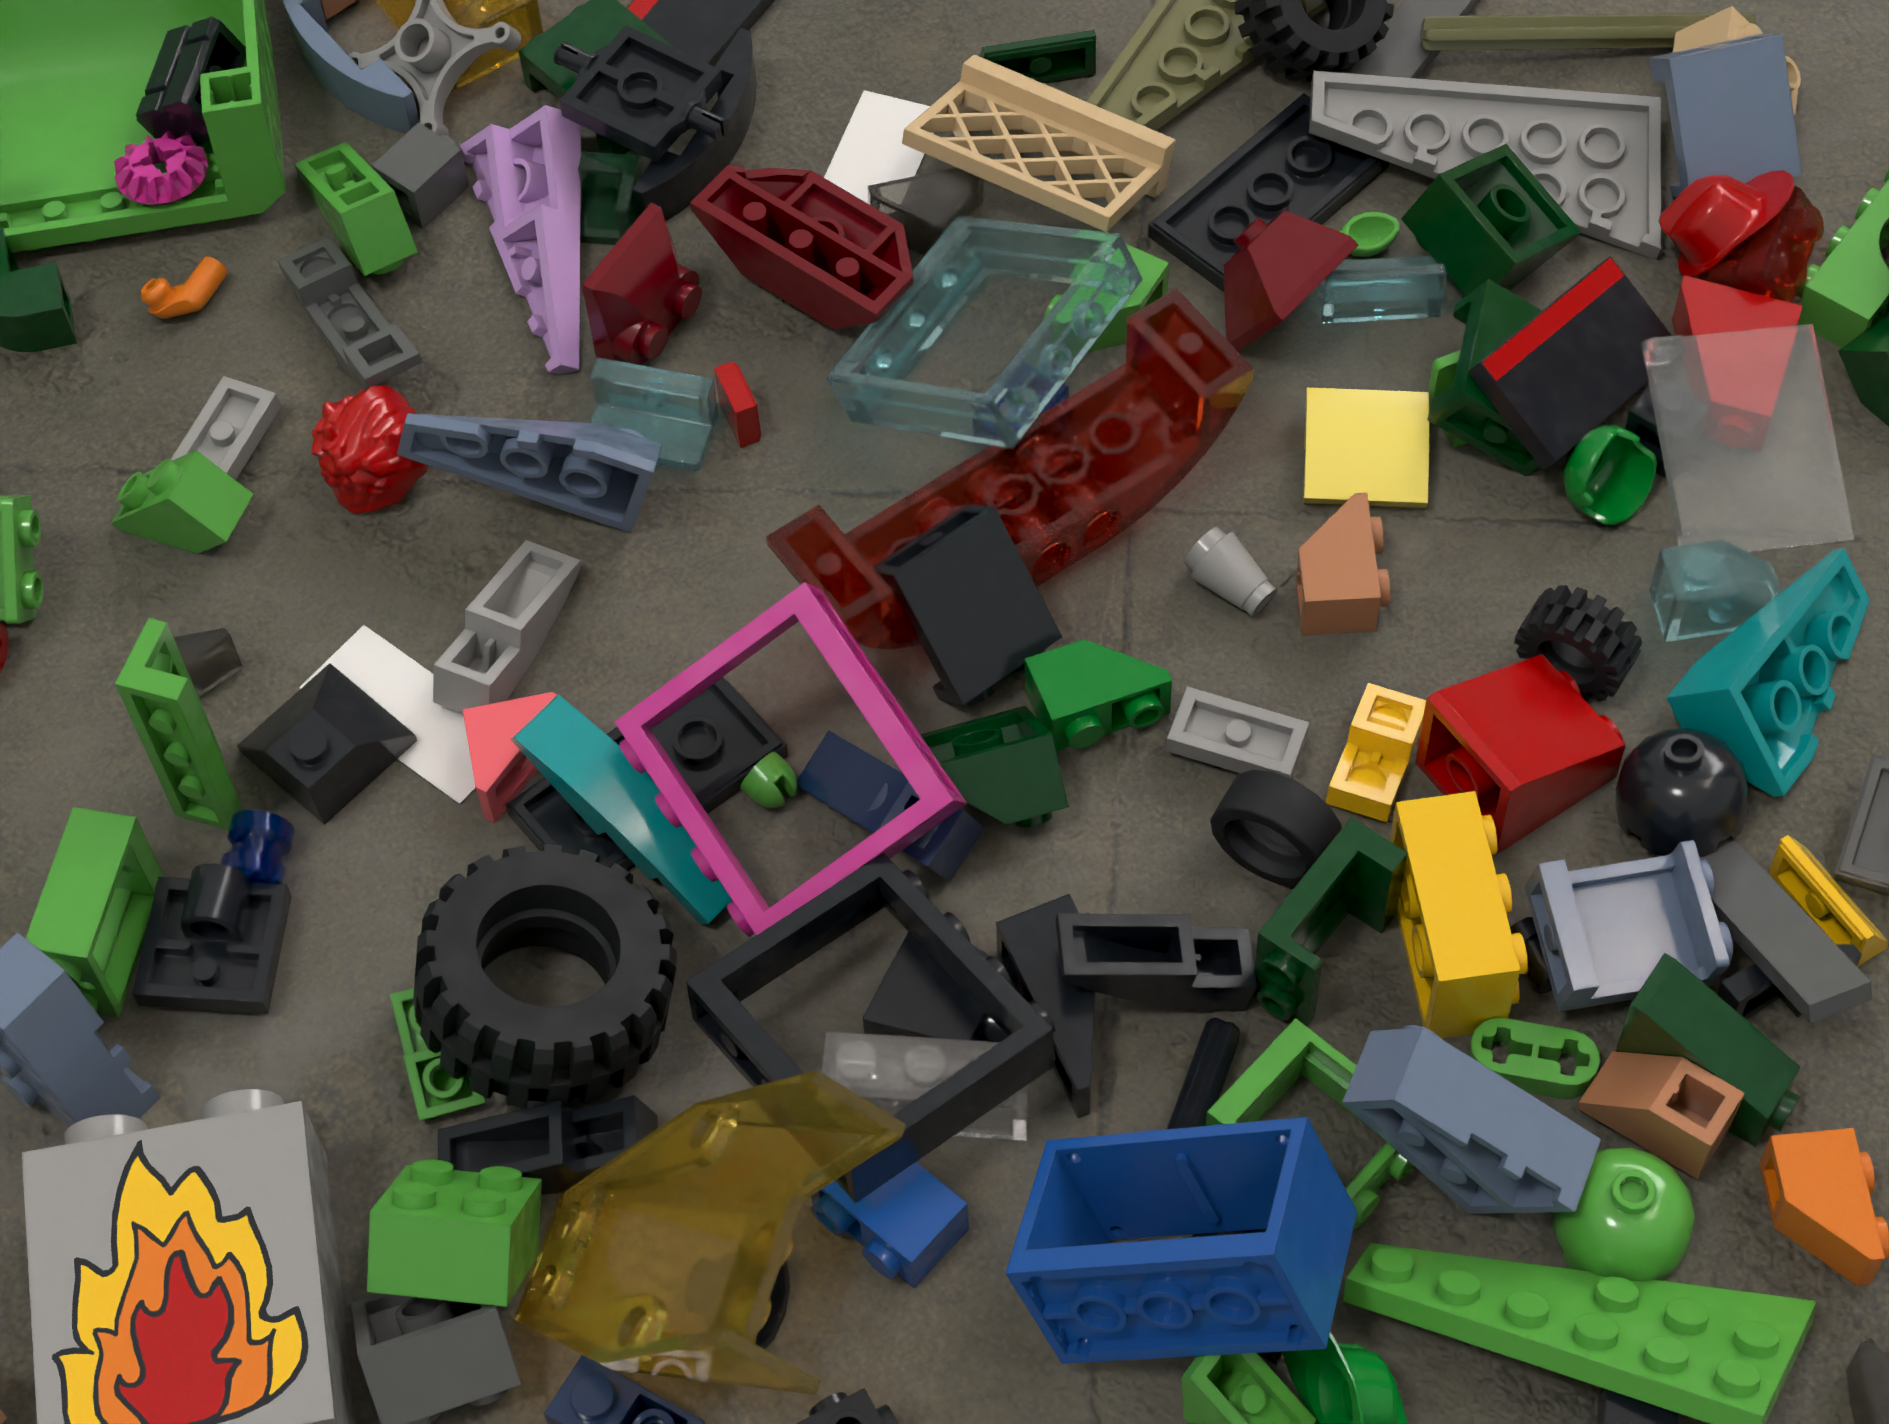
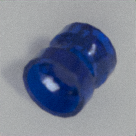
[220,810,295,884]

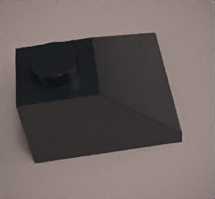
[237,663,417,825]

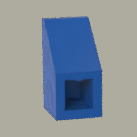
[808,1162,969,1288]

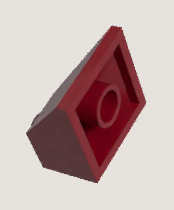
[1224,210,1359,354]

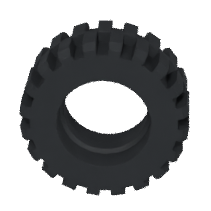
[413,844,677,1108]

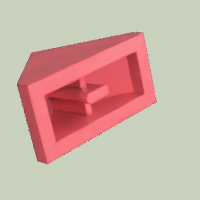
[463,692,557,824]

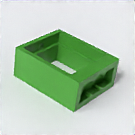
[25,807,165,1017]
[1206,1018,1414,1229]

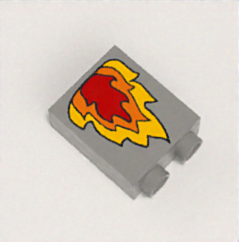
[22,1089,356,1424]

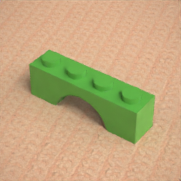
[1795,168,1889,348]

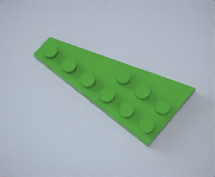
[1343,1243,1817,1424]

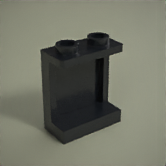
[868,503,1062,706]

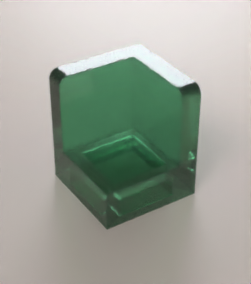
[578,151,642,245]

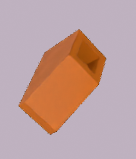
[1759,1128,1889,1286]

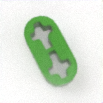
[1468,1018,1600,1099]

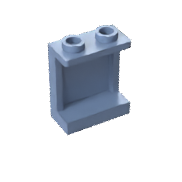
[1649,34,1802,197]
[1525,840,1733,1012]

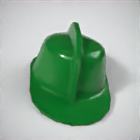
[1283,1332,1407,1424]

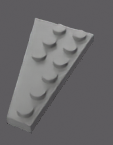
[1309,71,1661,260]

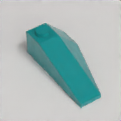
[1666,548,1870,797]

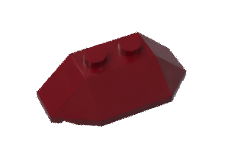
[690,165,914,330]

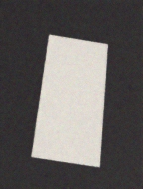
[824,90,934,220]
[299,625,476,804]

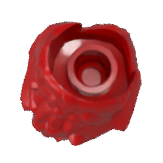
[311,385,428,514]

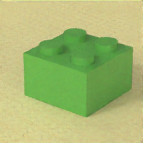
[367,1159,542,1307]

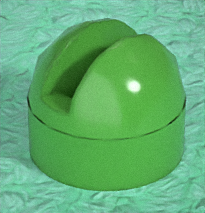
[740,751,798,808]

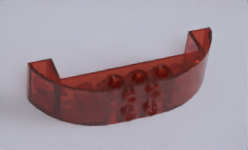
[766,288,1254,649]

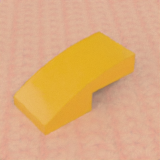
[1325,683,1426,823]

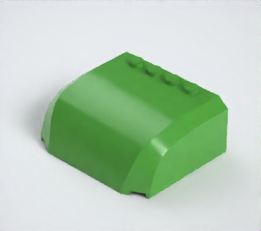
[0,0,286,253]

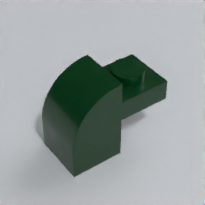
[0,227,77,352]

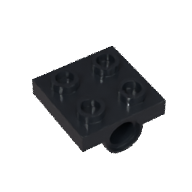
[132,863,292,1014]

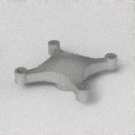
[348,0,521,136]

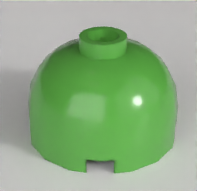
[1551,1147,1695,1281]

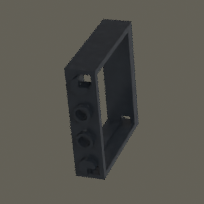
[686,853,1056,1204]

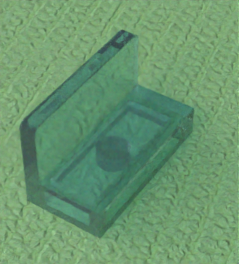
[1318,256,1446,323]
[590,358,719,471]

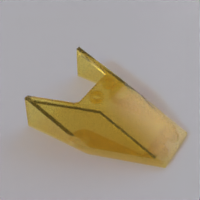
[514,1070,906,1395]

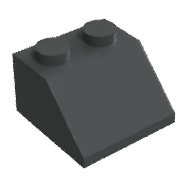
[350,1293,521,1424]

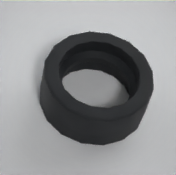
[1210,770,1342,887]

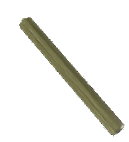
[1420,12,1756,51]

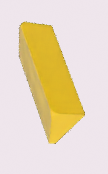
[1769,835,1889,967]

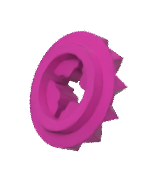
[114,131,208,205]

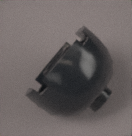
[1615,728,1749,857]

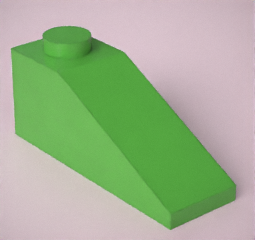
[294,142,418,276]

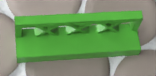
[115,618,244,832]

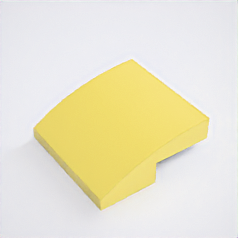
[1303,387,1429,508]

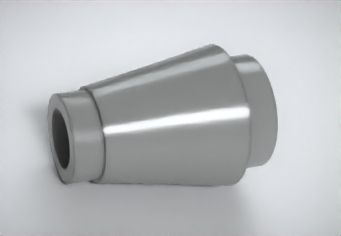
[1184,526,1277,617]

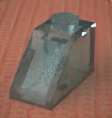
[1649,539,1782,642]

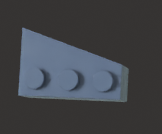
[1342,1025,1601,1214]

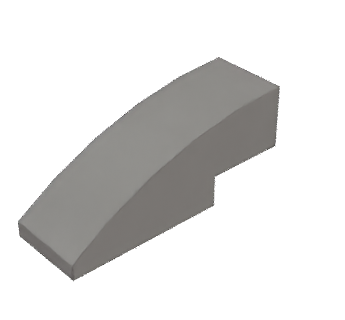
[433,540,581,714]

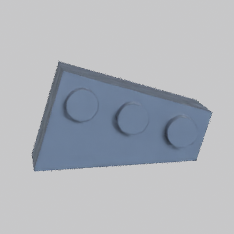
[0,932,161,1127]

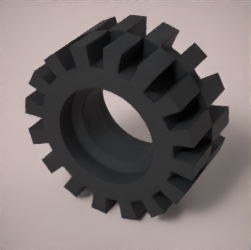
[1514,585,1642,701]

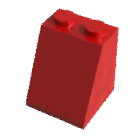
[1415,654,1626,855]

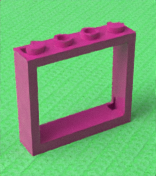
[614,582,967,937]

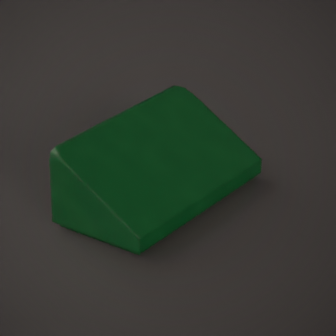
[979,30,1096,83]

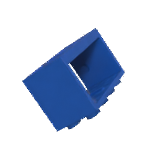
[1005,1117,1357,1364]

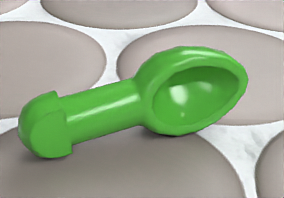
[1339,212,1400,258]

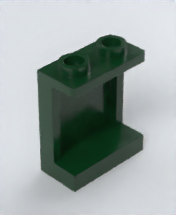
[518,0,675,163]
[1427,279,1542,476]
[1254,817,1407,1026]

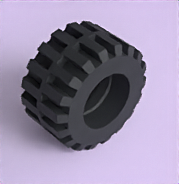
[1235,0,1394,82]

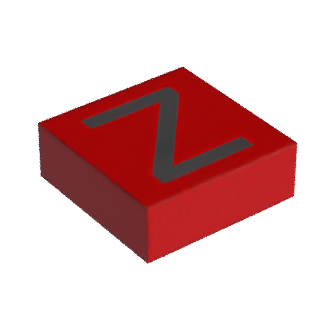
[714,361,761,448]

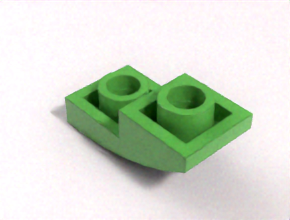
[390,988,486,1122]

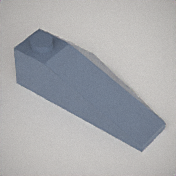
[397,413,661,533]

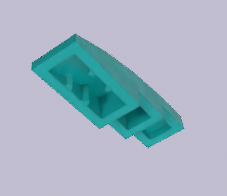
[510,695,753,925]

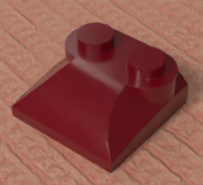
[582,203,702,367]

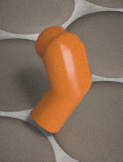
[140,256,228,319]

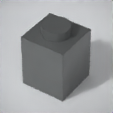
[371,122,469,229]

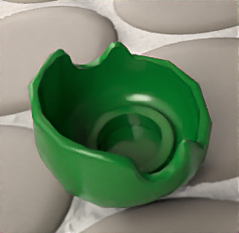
[1562,425,1657,526]

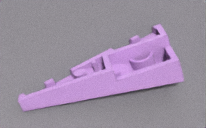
[460,105,581,374]

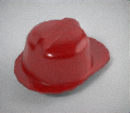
[1658,170,1795,277]

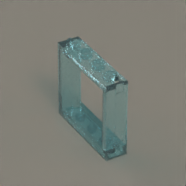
[826,216,1143,449]

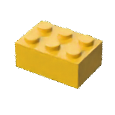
[1389,791,1528,1039]

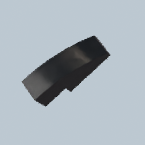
[1055,913,1257,1011]
[438,1095,660,1195]

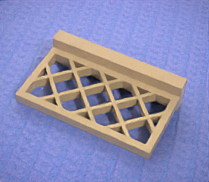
[902,55,1176,232]

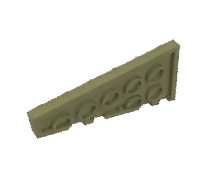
[1086,0,1328,131]

